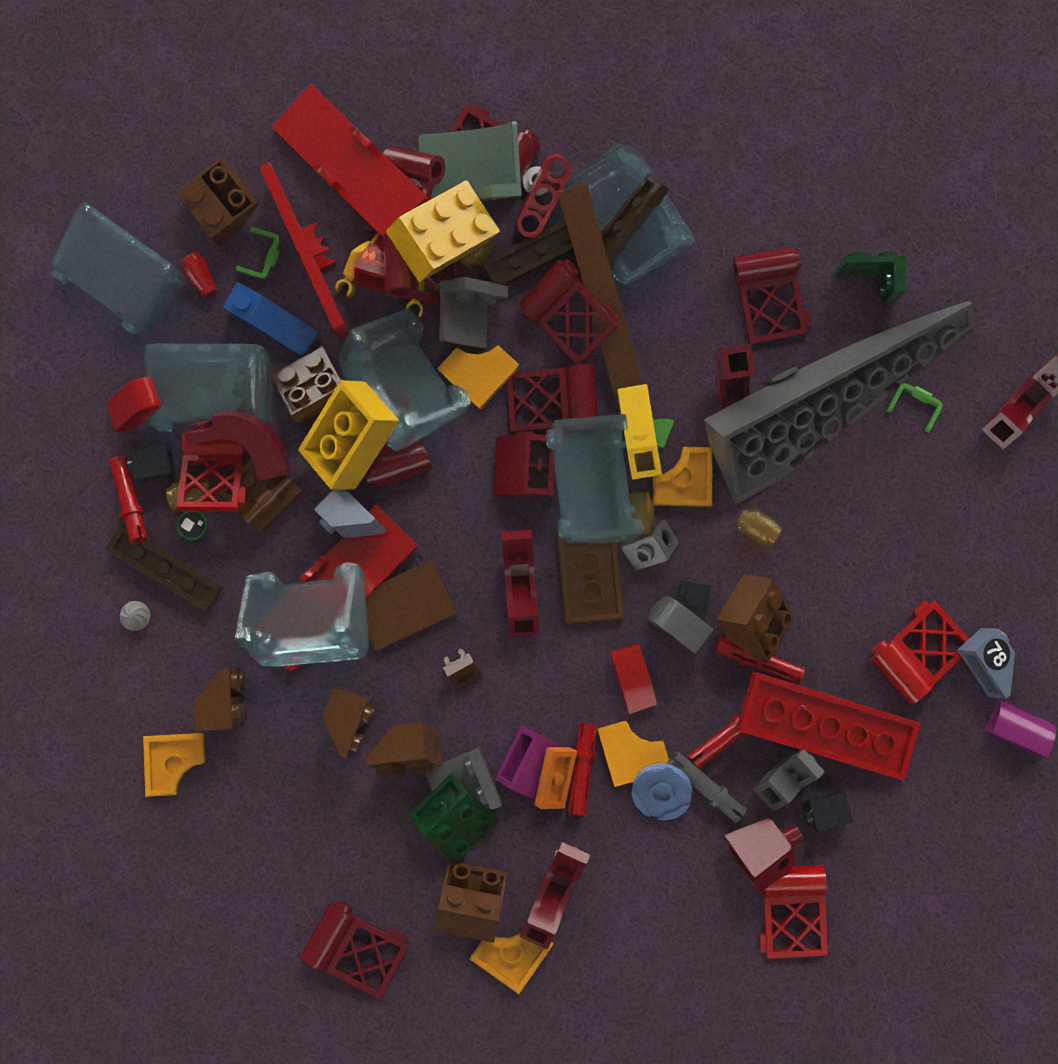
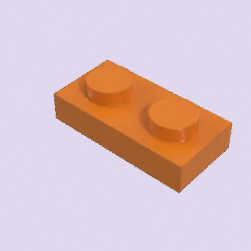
[534,747,577,809]

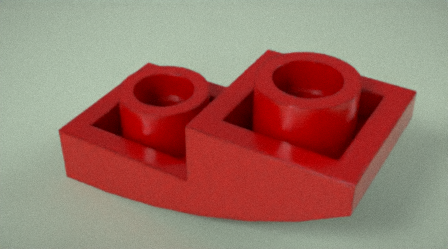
[610,643,657,714]

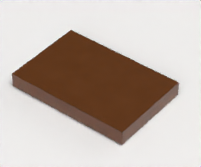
[557,530,625,624]
[356,560,458,651]

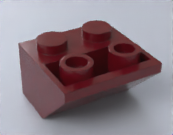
[494,434,556,499]

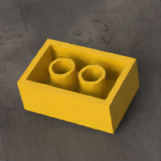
[386,180,500,282]
[298,380,400,490]

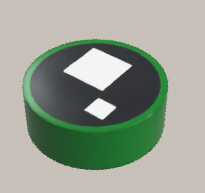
[177,511,209,541]

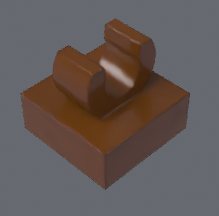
[443,649,482,690]

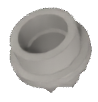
[120,601,150,631]

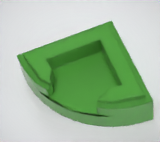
[653,419,674,449]

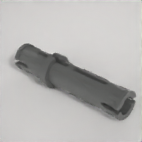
[667,751,747,823]

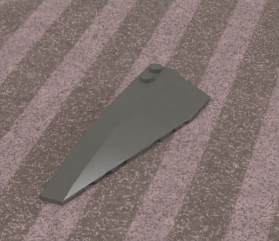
[704,301,974,504]

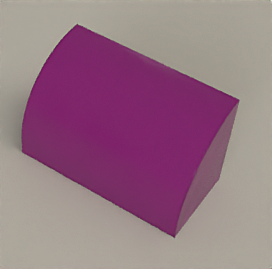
[985,699,1056,758]
[495,725,563,799]

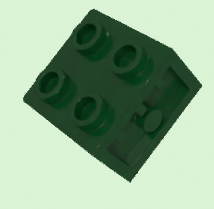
[835,252,907,305]
[408,772,499,862]

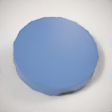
[632,763,692,821]

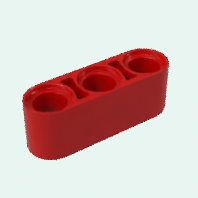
[516,154,571,238]
[106,377,162,432]

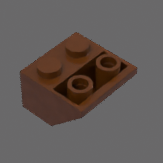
[175,157,259,246]
[716,574,794,663]
[194,667,247,731]
[322,686,376,758]
[365,722,443,777]
[434,860,508,943]

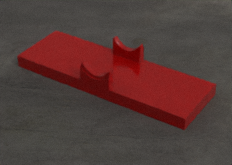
[272,84,430,237]
[259,162,351,340]
[250,504,419,673]
[736,672,921,781]

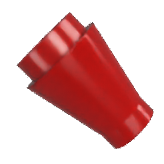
[178,251,218,298]

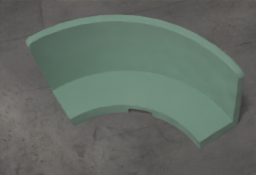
[418,121,522,202]

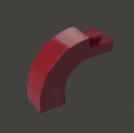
[715,344,755,411]
[981,352,1058,450]
[184,410,291,481]
[501,530,540,638]
[519,842,590,949]

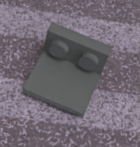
[439,277,508,349]
[426,747,503,810]

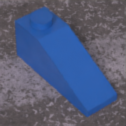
[222,282,319,357]

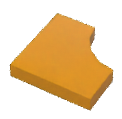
[437,345,521,409]
[652,447,713,507]
[597,720,669,787]
[143,733,206,797]
[470,934,554,994]

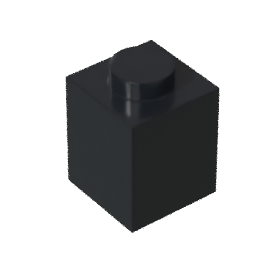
[127,444,176,483]
[803,790,853,832]

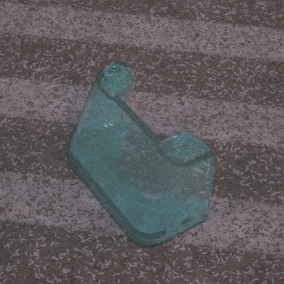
[563,144,696,285]
[49,201,188,337]
[339,308,471,451]
[144,343,272,432]
[546,414,643,543]
[235,563,369,666]

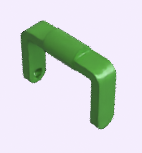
[235,226,281,280]
[886,383,943,433]

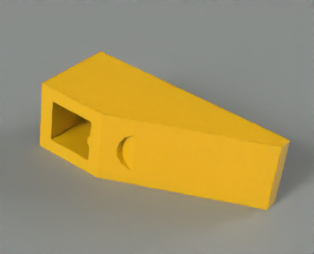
[617,384,662,480]

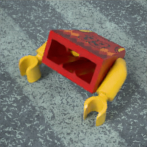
[335,233,425,317]

